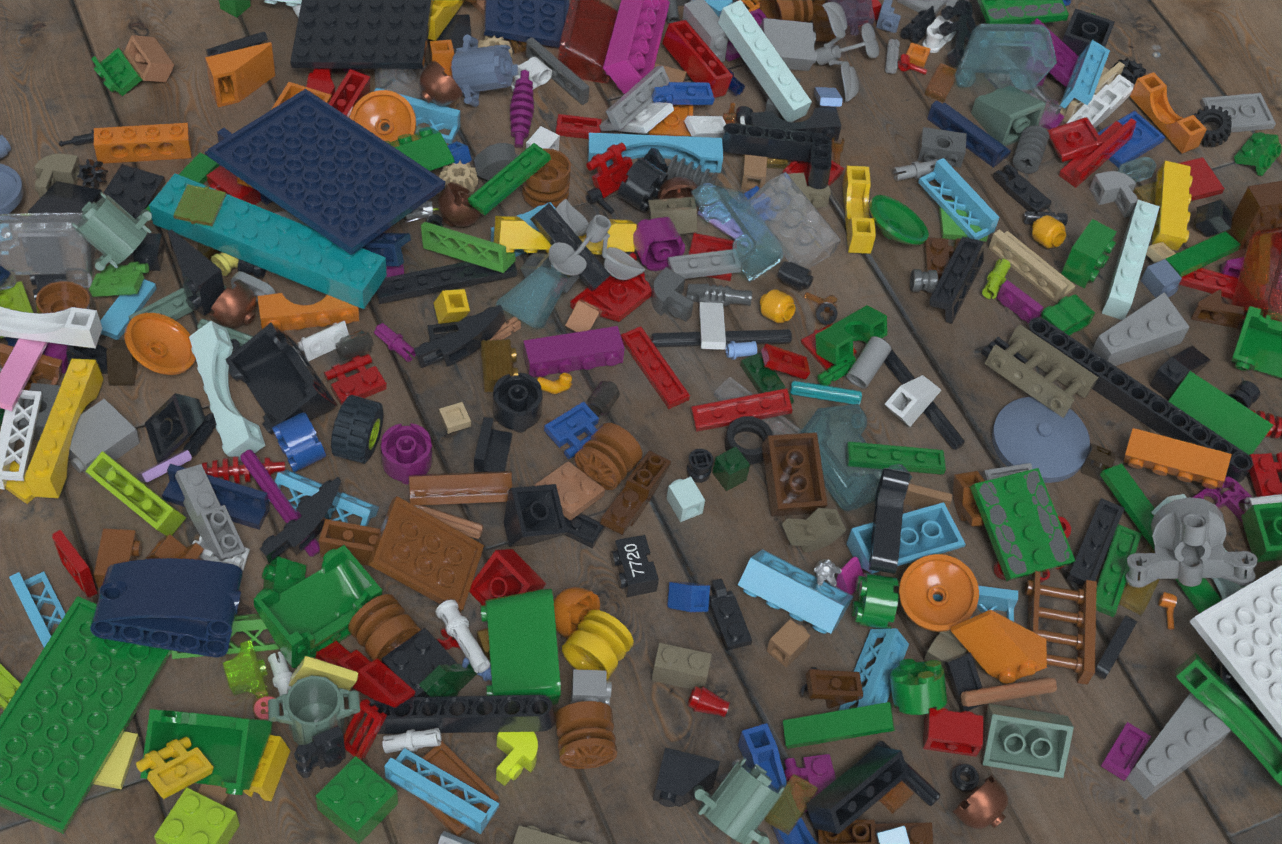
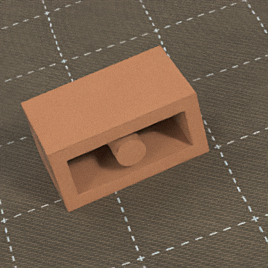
[124,35,174,82]

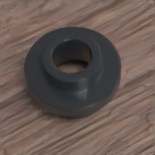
[951,764,979,791]

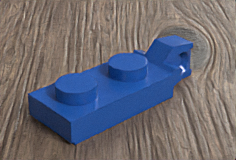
[652,82,714,105]

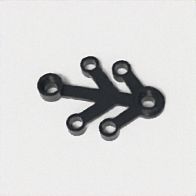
[939,0,986,67]

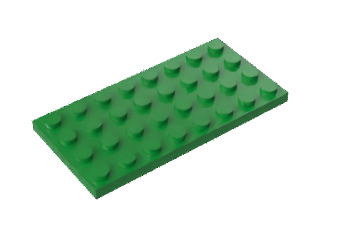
[0,596,173,834]

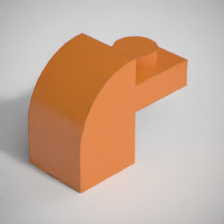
[429,40,454,78]

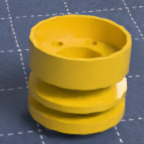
[562,610,634,680]

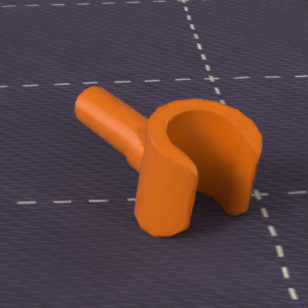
[1159,592,1177,629]

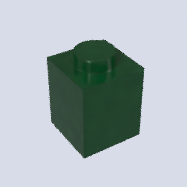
[712,447,750,491]

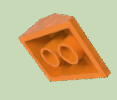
[951,609,1047,684]

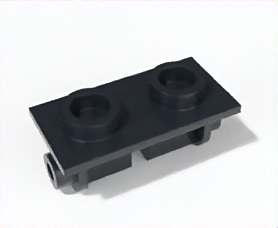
[900,6,936,44]

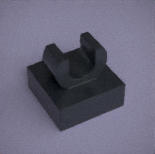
[643,148,669,173]

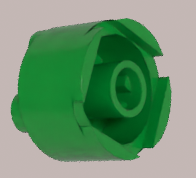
[851,573,898,629]
[890,659,947,715]

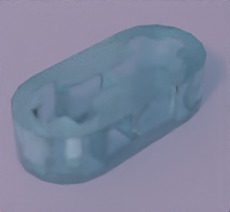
[1118,157,1156,183]

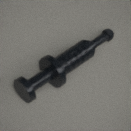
[59,129,94,147]

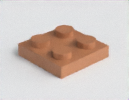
[534,461,605,521]

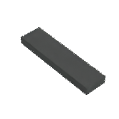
[526,37,589,105]

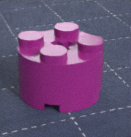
[633,217,685,271]
[381,423,432,485]

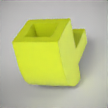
[496,732,538,786]

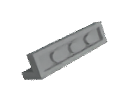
[599,66,670,131]

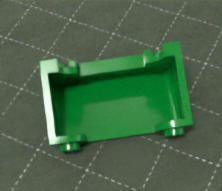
[1231,306,1282,379]
[254,545,383,668]
[480,589,561,705]
[140,709,273,795]

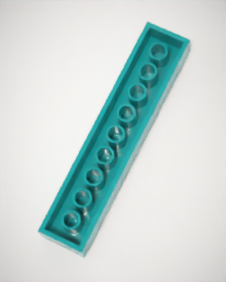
[149,173,387,309]

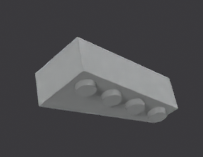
[1092,292,1189,366]
[1126,693,1231,799]

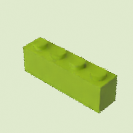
[85,451,187,536]

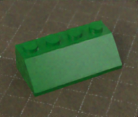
[385,127,455,171]

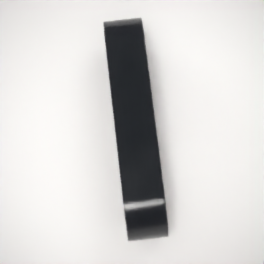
[1094,615,1138,680]

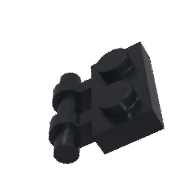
[294,726,346,778]

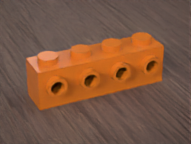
[1124,428,1232,489]

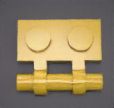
[136,737,214,799]

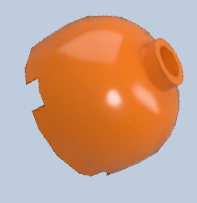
[553,587,600,639]

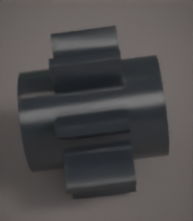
[77,159,108,188]

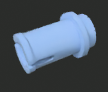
[725,341,757,360]

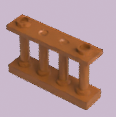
[1025,571,1097,685]

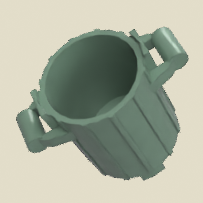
[71,192,152,271]
[268,675,360,745]
[693,756,785,844]

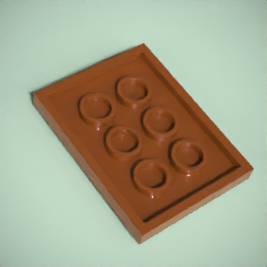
[368,496,484,612]

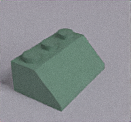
[982,703,1074,778]

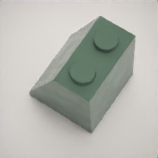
[971,85,1046,146]

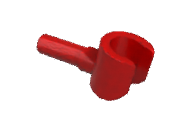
[898,54,927,75]
[437,629,461,650]

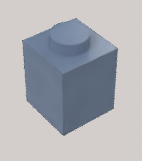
[1141,259,1182,298]

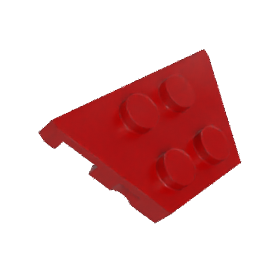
[570,252,652,322]

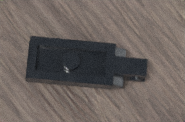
[205,32,268,57]
[709,578,752,651]

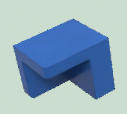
[668,582,710,612]

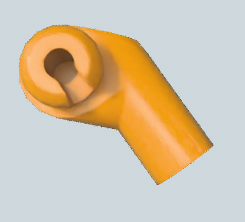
[538,373,572,394]

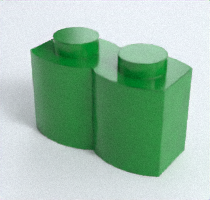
[1041,294,1095,336]

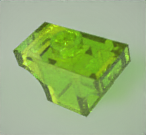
[223,640,269,698]

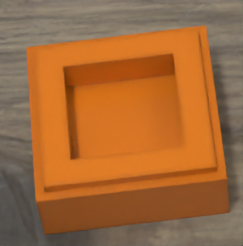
[906,43,931,68]

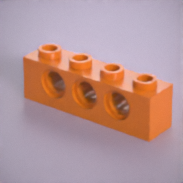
[94,123,192,164]

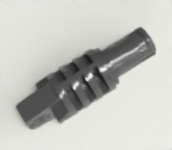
[686,283,752,306]

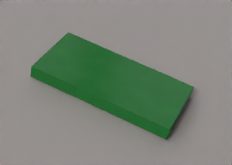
[1168,371,1273,455]

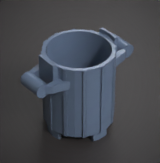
[451,35,518,107]

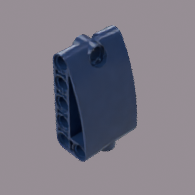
[90,558,243,658]

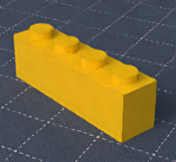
[1152,161,1193,251]

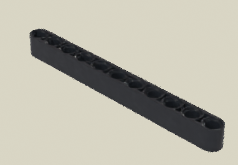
[1027,317,1253,483]

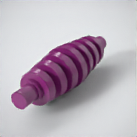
[510,70,534,148]

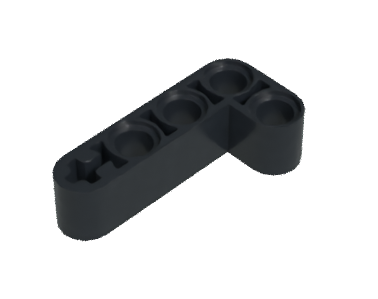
[869,468,910,574]

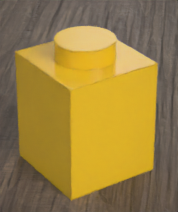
[434,289,470,324]

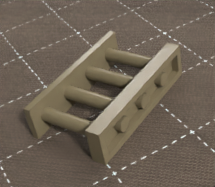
[985,324,1099,418]

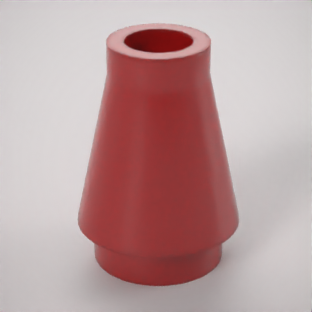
[687,686,730,717]

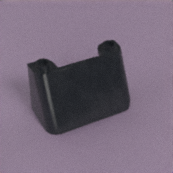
[225,323,337,435]

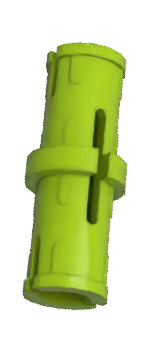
[982,259,1011,299]

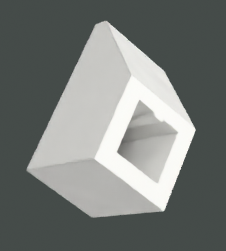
[885,375,941,427]

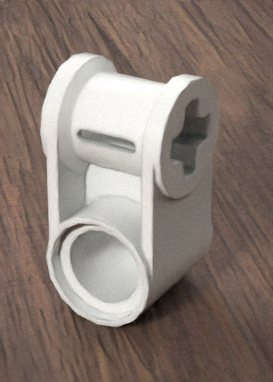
[922,15,956,53]
[511,57,552,91]

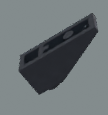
[1150,346,1211,400]

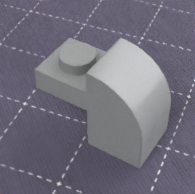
[1089,171,1138,218]

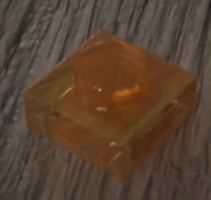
[879,781,914,814]

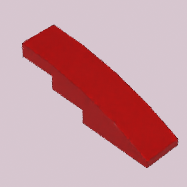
[315,641,416,708]

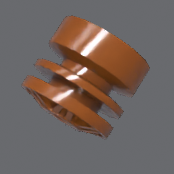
[760,0,813,23]
[522,148,571,208]
[36,281,91,314]
[575,423,642,490]
[348,594,421,662]
[555,701,617,769]

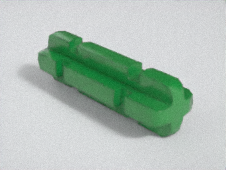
[817,356,857,386]

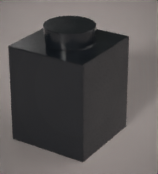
[1194,199,1232,237]
[133,233,165,271]

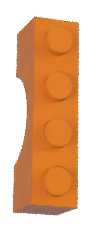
[1130,72,1207,153]
[257,293,359,331]

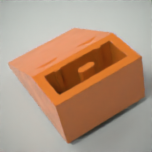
[205,42,275,108]

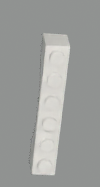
[0,307,102,348]

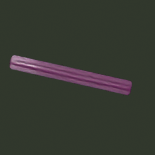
[240,449,320,557]

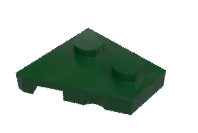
[419,663,479,697]

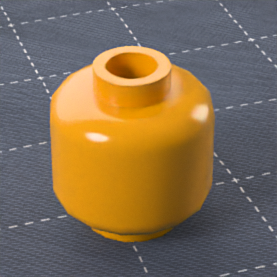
[1032,215,1066,249]
[760,289,796,324]

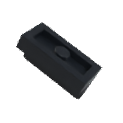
[474,417,513,472]

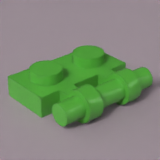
[89,262,149,297]

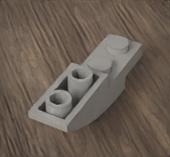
[175,464,246,561]

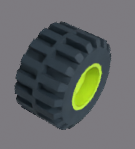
[331,395,384,464]

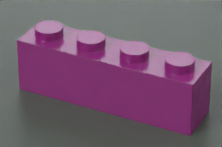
[523,326,625,377]

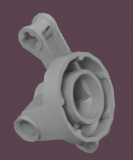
[1126,497,1257,588]

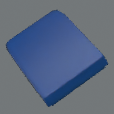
[447,141,472,164]

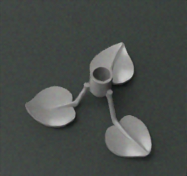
[816,2,879,102]
[548,199,645,280]

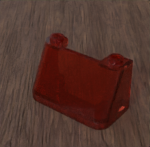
[558,0,618,84]
[1231,227,1282,322]

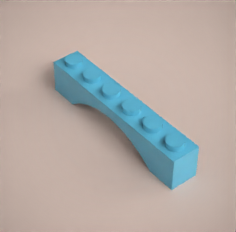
[588,133,723,173]

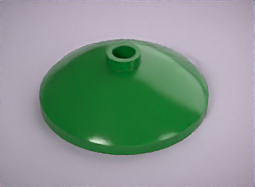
[869,195,929,245]

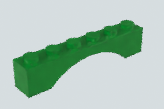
[1175,652,1282,786]

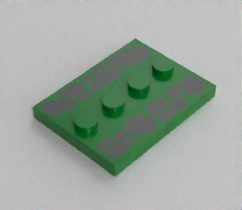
[977,0,1069,27]
[970,468,1075,582]

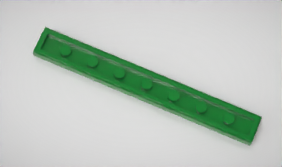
[1100,464,1222,613]

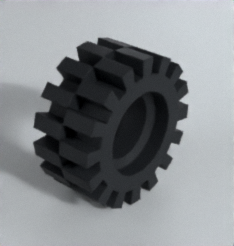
[1194,105,1232,147]

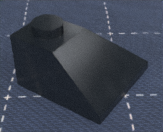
[145,393,205,463]
[503,484,568,547]
[653,747,720,807]

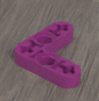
[1192,477,1252,523]

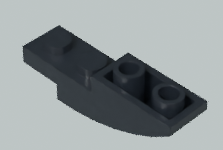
[414,305,506,368]
[259,477,343,564]

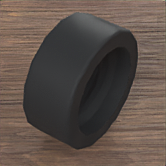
[725,416,773,465]

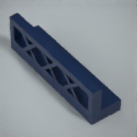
[927,100,1011,168]
[362,233,411,266]
[162,464,270,530]

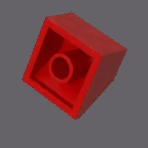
[469,549,546,605]

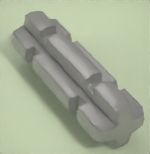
[885,39,900,74]

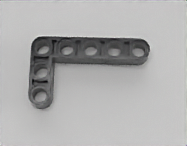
[722,123,832,189]

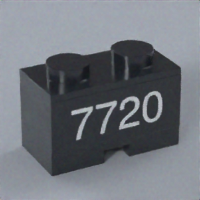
[611,535,659,597]

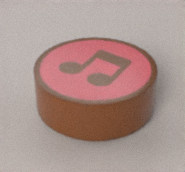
[253,695,282,724]

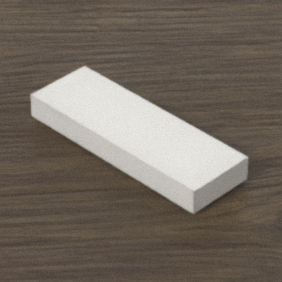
[699,302,726,350]

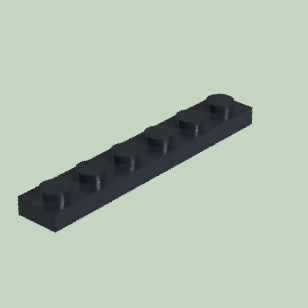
[376,262,517,304]

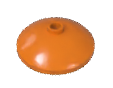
[350,90,416,142]
[124,313,196,375]
[899,554,979,632]

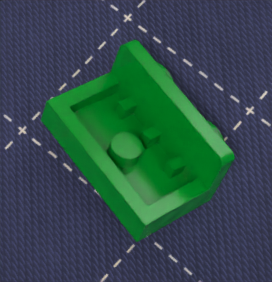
[91,47,143,97]
[1234,132,1282,176]
[261,556,306,594]

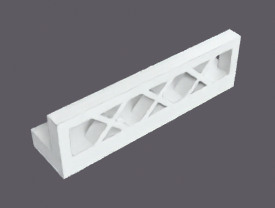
[0,390,42,489]

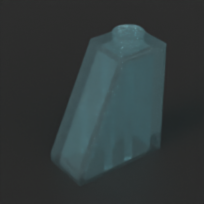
[496,264,569,329]

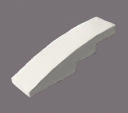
[1066,74,1134,128]

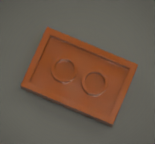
[410,741,499,837]

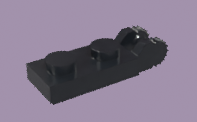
[993,164,1052,214]

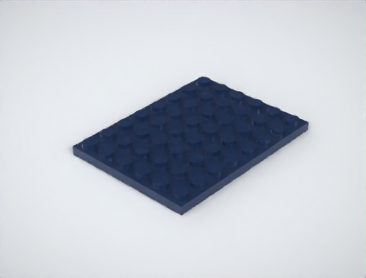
[208,89,446,255]

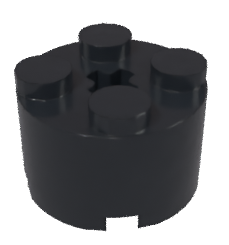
[617,158,668,213]
[493,373,543,433]

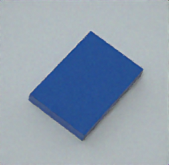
[1098,111,1165,169]

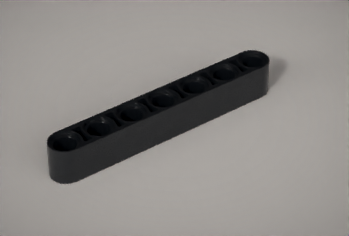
[364,695,556,734]

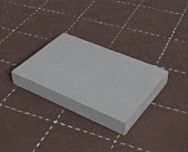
[1200,93,1276,133]

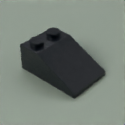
[168,229,225,316]

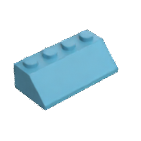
[847,502,966,574]
[738,549,854,634]

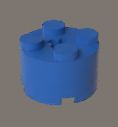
[272,412,327,472]

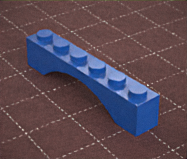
[738,723,817,844]

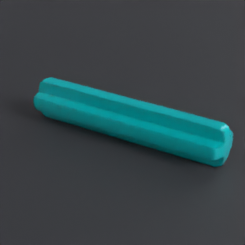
[790,380,862,405]

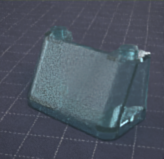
[955,24,1057,90]
[691,183,783,282]
[799,404,912,511]

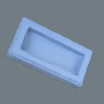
[814,87,843,107]

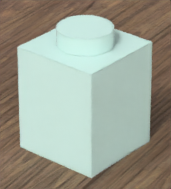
[666,477,705,522]

